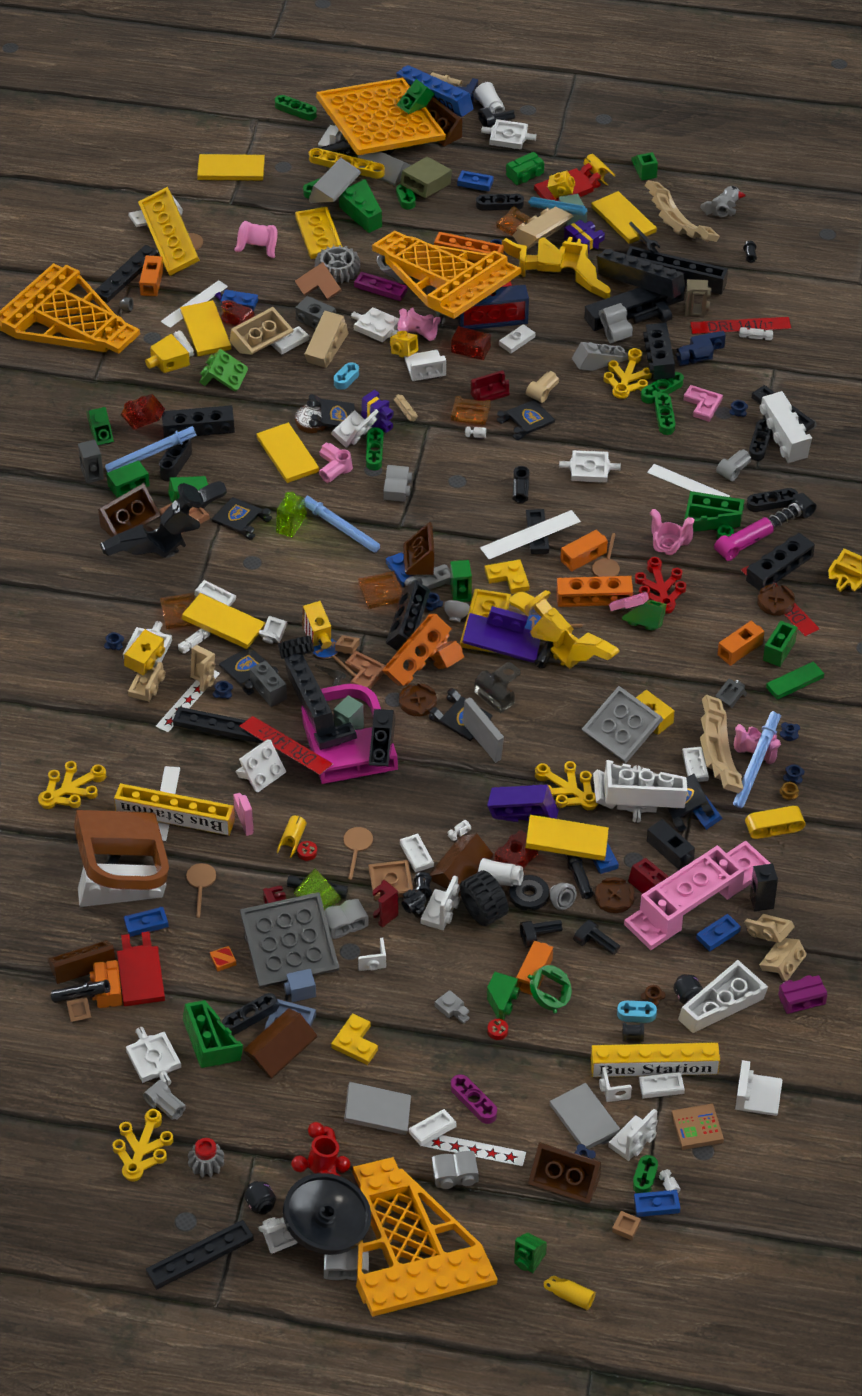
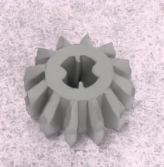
[188,1144,224,1178]

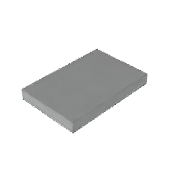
[462,697,504,763]
[344,1082,411,1135]
[550,1083,620,1149]

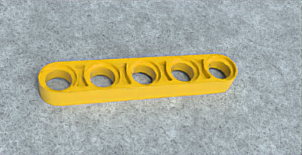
[309,148,385,179]

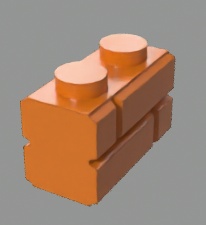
[90,960,122,1008]

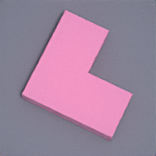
[683,385,723,422]
[609,592,649,611]
[233,793,254,836]

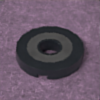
[509,875,549,911]

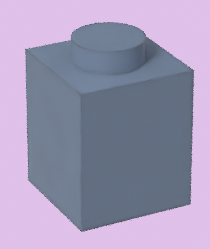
[284,969,316,1002]

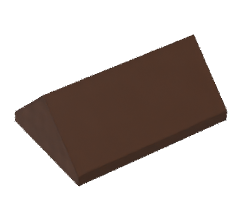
[425,97,463,146]
[98,483,161,537]
[403,522,435,575]
[430,833,493,896]
[48,940,115,984]
[243,1008,318,1079]
[528,1142,601,1204]

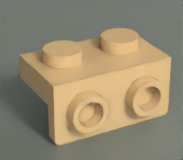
[191,645,216,692]
[128,662,166,702]
[744,914,795,943]
[759,938,806,981]

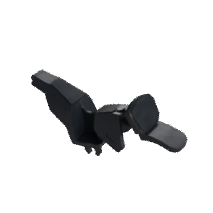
[100,481,227,557]

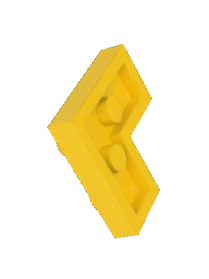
[485,560,530,594]
[331,1013,378,1065]

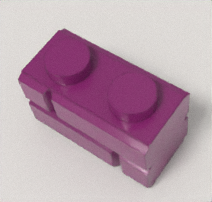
[778,975,827,1014]

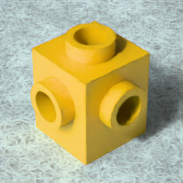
[548,171,575,199]
[390,331,418,357]

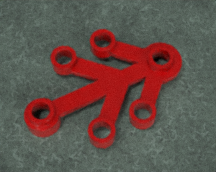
[635,557,686,614]

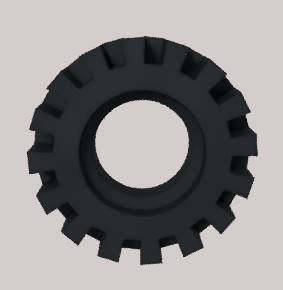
[278,636,314,659]

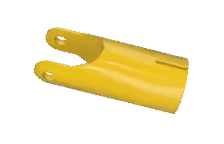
[583,154,615,186]
[277,815,307,858]
[544,1276,596,1310]

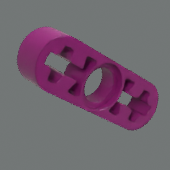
[451,1074,497,1124]

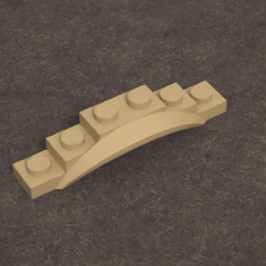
[645,180,720,242]
[700,695,744,793]

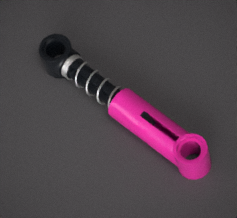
[714,493,817,561]

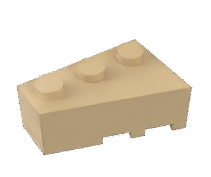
[305,311,349,368]

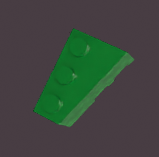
[339,179,382,233]
[684,491,745,532]
[183,1000,243,1068]

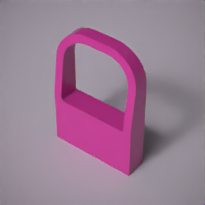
[302,684,398,784]

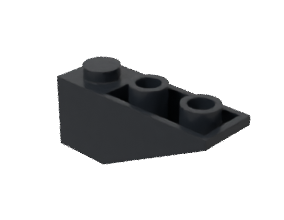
[369,709,396,766]

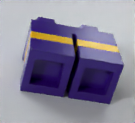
[564,220,605,254]
[361,389,393,433]

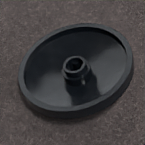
[283,1173,371,1255]

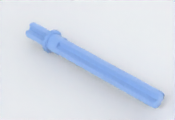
[105,426,197,472]
[302,495,380,553]
[733,711,781,808]

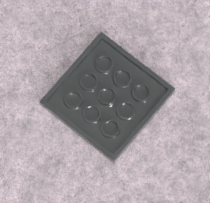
[240,892,339,988]

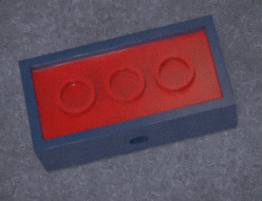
[457,284,529,331]

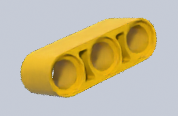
[745,806,806,839]

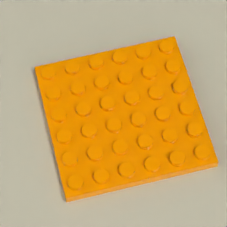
[316,77,446,155]

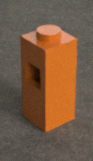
[139,255,164,296]
[561,530,608,571]
[718,621,764,666]
[516,941,553,995]

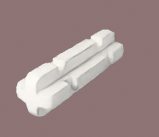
[739,327,773,341]
[174,330,194,357]
[178,628,210,654]

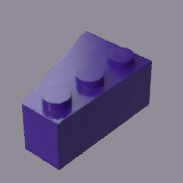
[487,785,559,822]

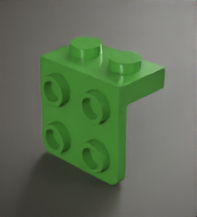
[199,349,248,391]

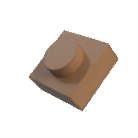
[335,635,360,654]
[66,997,91,1022]
[612,1211,641,1240]

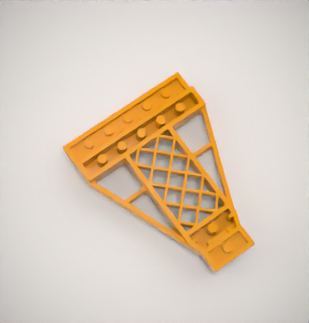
[372,230,521,319]
[0,263,140,354]
[352,1157,498,1317]

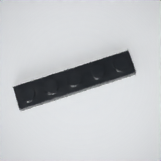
[95,245,159,303]
[173,707,271,743]
[146,1220,254,1290]

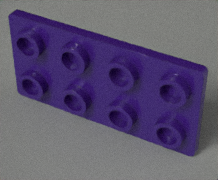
[462,606,541,663]

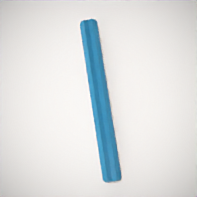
[528,197,587,216]

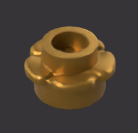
[780,782,799,800]

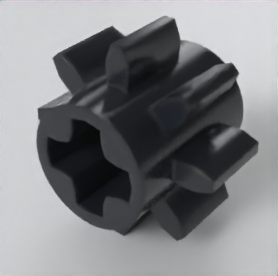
[401,889,427,914]

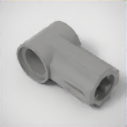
[716,449,751,481]
[143,1080,186,1120]

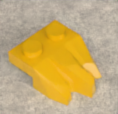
[828,548,862,592]

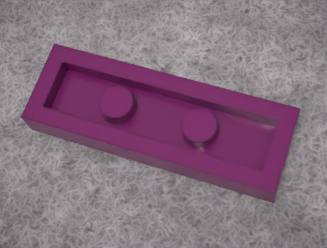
[354,272,408,301]

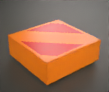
[210,946,237,972]

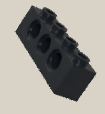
[643,322,675,380]
[161,405,235,438]
[746,533,815,591]
[386,580,430,652]

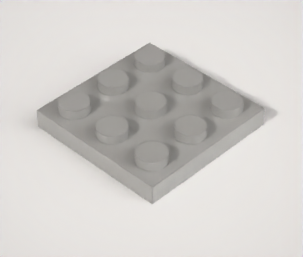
[582,686,663,763]

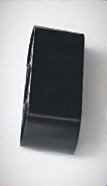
[159,439,192,481]

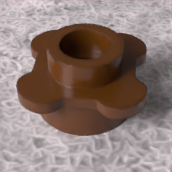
[641,985,666,1006]

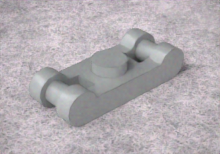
[404,564,450,590]

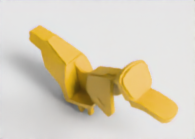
[502,237,610,299]
[509,590,620,669]

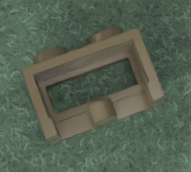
[685,279,711,317]

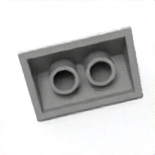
[358,152,411,186]
[309,158,361,203]

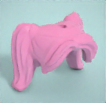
[234,221,278,258]
[397,308,441,341]
[650,509,695,555]
[734,724,781,764]

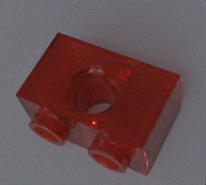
[451,326,491,360]
[121,394,165,430]
[495,830,539,869]

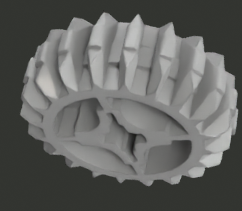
[315,245,360,284]

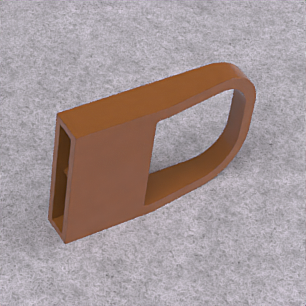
[74,810,169,890]

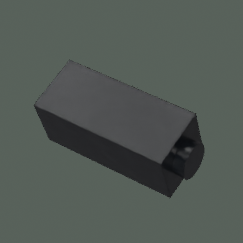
[647,819,695,870]
[749,863,778,912]

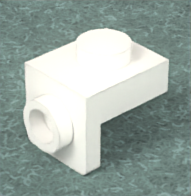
[259,616,288,644]

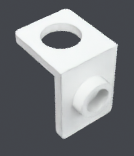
[358,938,386,971]
[599,1067,632,1102]

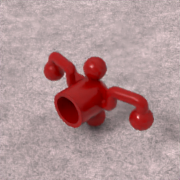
[291,1122,351,1176]

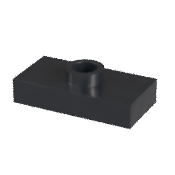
[314,722,357,750]

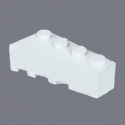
[760,391,812,463]
[604,760,687,808]
[78,864,166,907]
[678,960,768,1033]

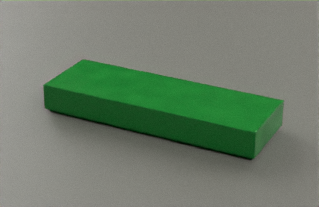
[766,661,824,700]

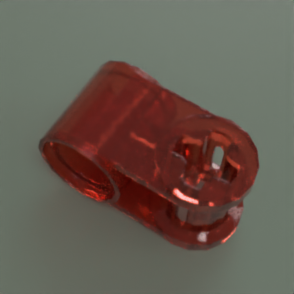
[221,300,255,326]

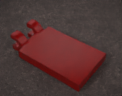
[534,163,601,201]
[117,931,165,1006]

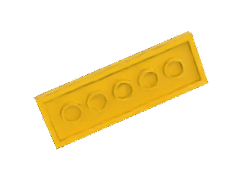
[138,187,200,276]

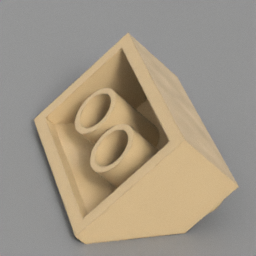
[512,207,573,250]
[230,307,294,355]

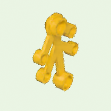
[603,348,652,399]
[38,761,106,809]
[535,761,599,810]
[112,1109,173,1182]

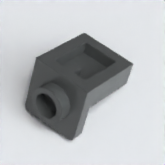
[715,678,747,709]

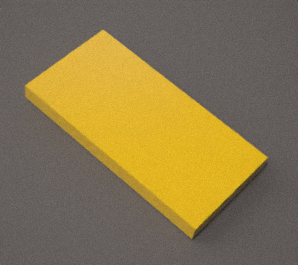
[197,154,265,181]
[591,191,657,244]
[295,207,342,259]
[180,300,231,356]
[256,422,319,483]
[460,589,511,653]
[181,593,266,649]
[525,815,609,861]

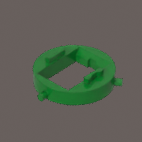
[528,965,572,1014]

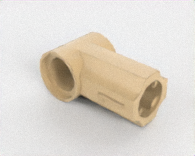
[526,371,559,403]

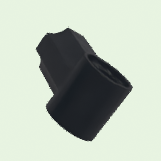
[512,466,530,504]

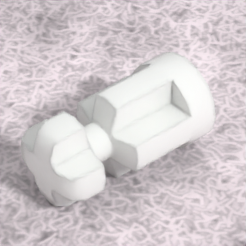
[465,426,486,438]
[448,820,471,841]
[659,1169,680,1193]

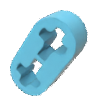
[334,362,359,389]
[617,1001,657,1023]

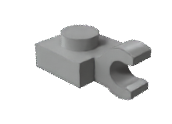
[435,990,470,1024]

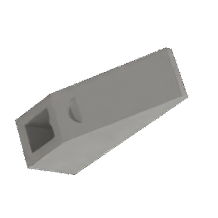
[572,342,628,371]

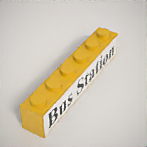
[114,783,235,836]
[591,1043,720,1077]

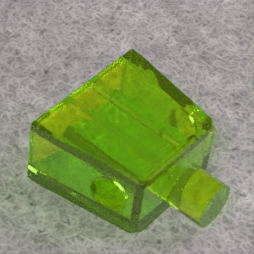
[276,491,307,538]
[294,868,341,910]

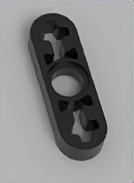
[476,194,524,211]
[749,419,772,461]
[747,488,798,512]
[222,993,279,1035]

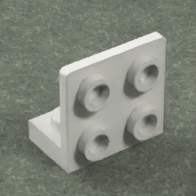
[404,350,446,381]
[331,409,379,448]
[421,876,460,931]
[735,1060,782,1116]
[608,1109,658,1161]

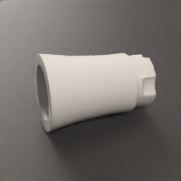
[474,82,505,114]
[478,858,524,886]

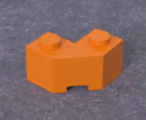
[418,632,464,669]

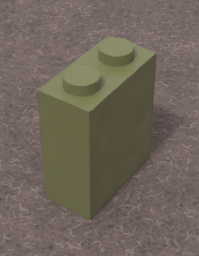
[400,157,452,198]

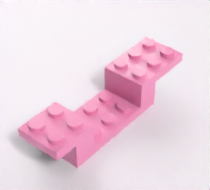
[624,841,771,950]

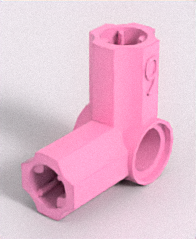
[319,442,353,483]

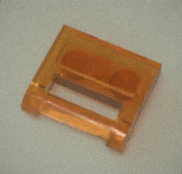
[496,206,531,236]
[451,396,491,425]

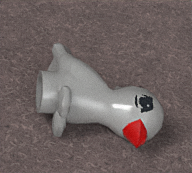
[700,186,746,217]

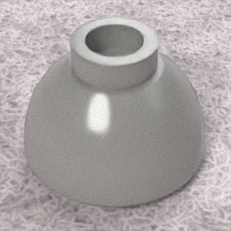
[444,600,470,623]
[550,883,576,910]

